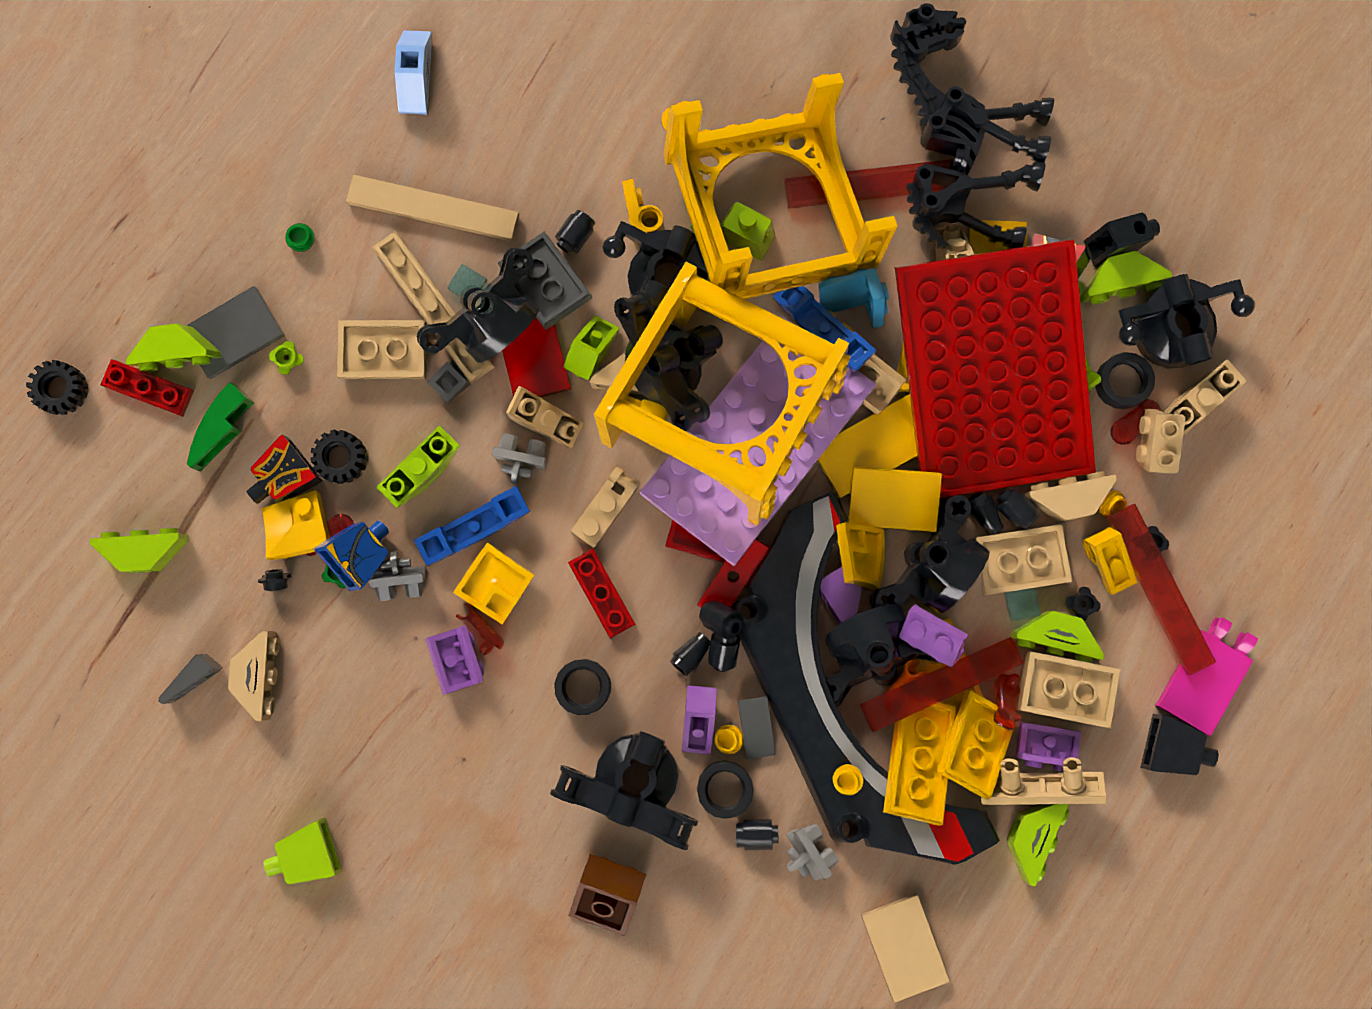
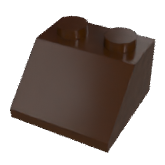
[568,854,646,936]

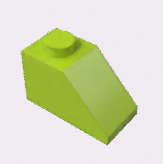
[563,315,620,381]

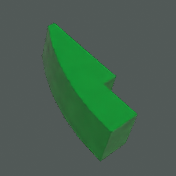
[187,382,254,472]

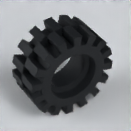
[26,360,88,415]
[310,430,368,484]

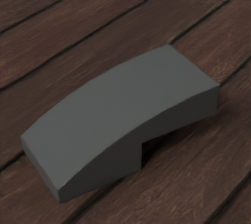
[428,360,493,403]
[738,696,775,760]

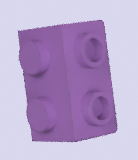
[899,605,968,668]
[425,625,484,695]
[1016,722,1082,772]

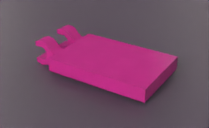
[1155,617,1258,737]

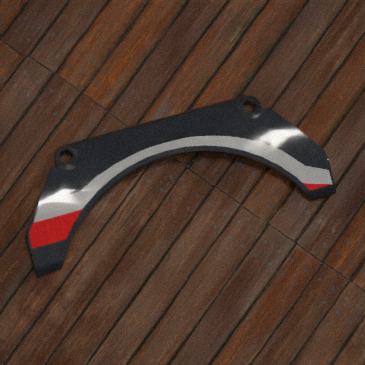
[731,491,1000,865]

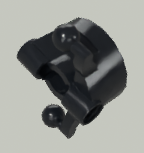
[603,221,708,320]
[1118,274,1255,369]

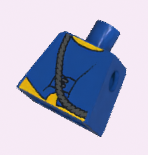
[314,521,389,591]

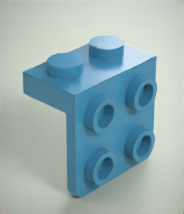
[818,268,889,329]

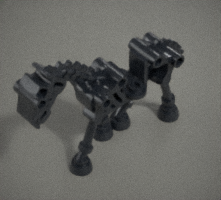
[890,3,1054,249]

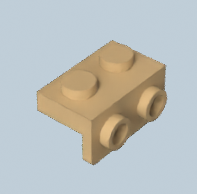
[858,355,906,415]
[1136,409,1185,473]

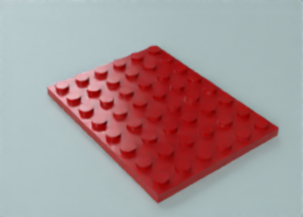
[894,239,1096,498]

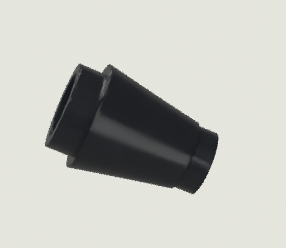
[968,491,1004,535]
[670,632,710,676]

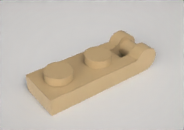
[571,466,641,549]

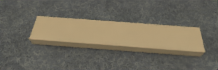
[346,174,519,242]
[372,231,495,384]

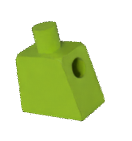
[720,202,775,261]
[263,817,342,884]

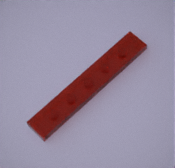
[784,159,953,209]
[1106,503,1216,675]
[860,637,1024,733]

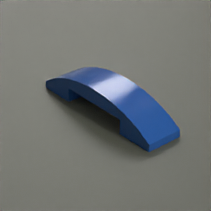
[773,286,876,372]
[414,486,530,566]

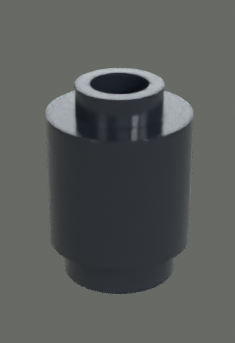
[555,210,595,254]
[996,487,1040,530]
[699,601,743,639]
[708,633,740,672]
[736,819,779,851]

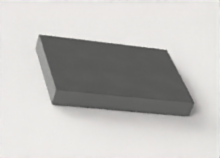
[498,231,592,330]
[187,286,285,379]

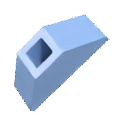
[394,30,432,115]

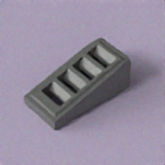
[158,654,223,704]

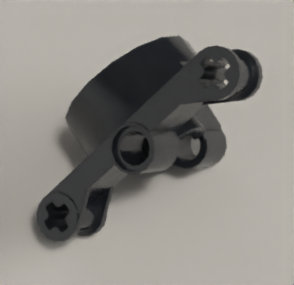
[417,248,539,363]
[614,290,723,431]
[870,495,990,615]
[825,604,938,707]
[550,731,699,850]

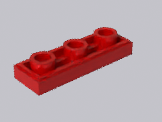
[100,359,194,417]
[697,538,769,608]
[568,548,636,639]

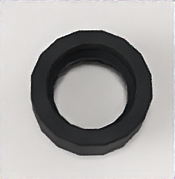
[1095,352,1155,409]
[554,659,611,715]
[697,760,754,819]

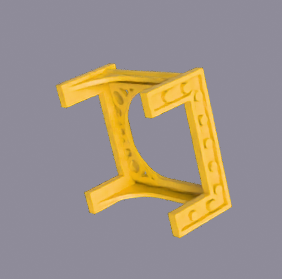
[663,73,898,299]
[594,262,851,526]

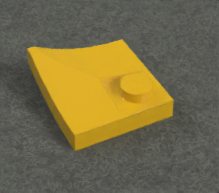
[262,490,330,560]
[836,522,885,591]
[453,542,535,624]

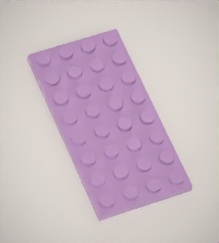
[640,316,876,566]

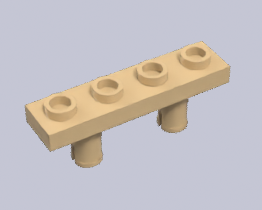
[981,757,1106,805]

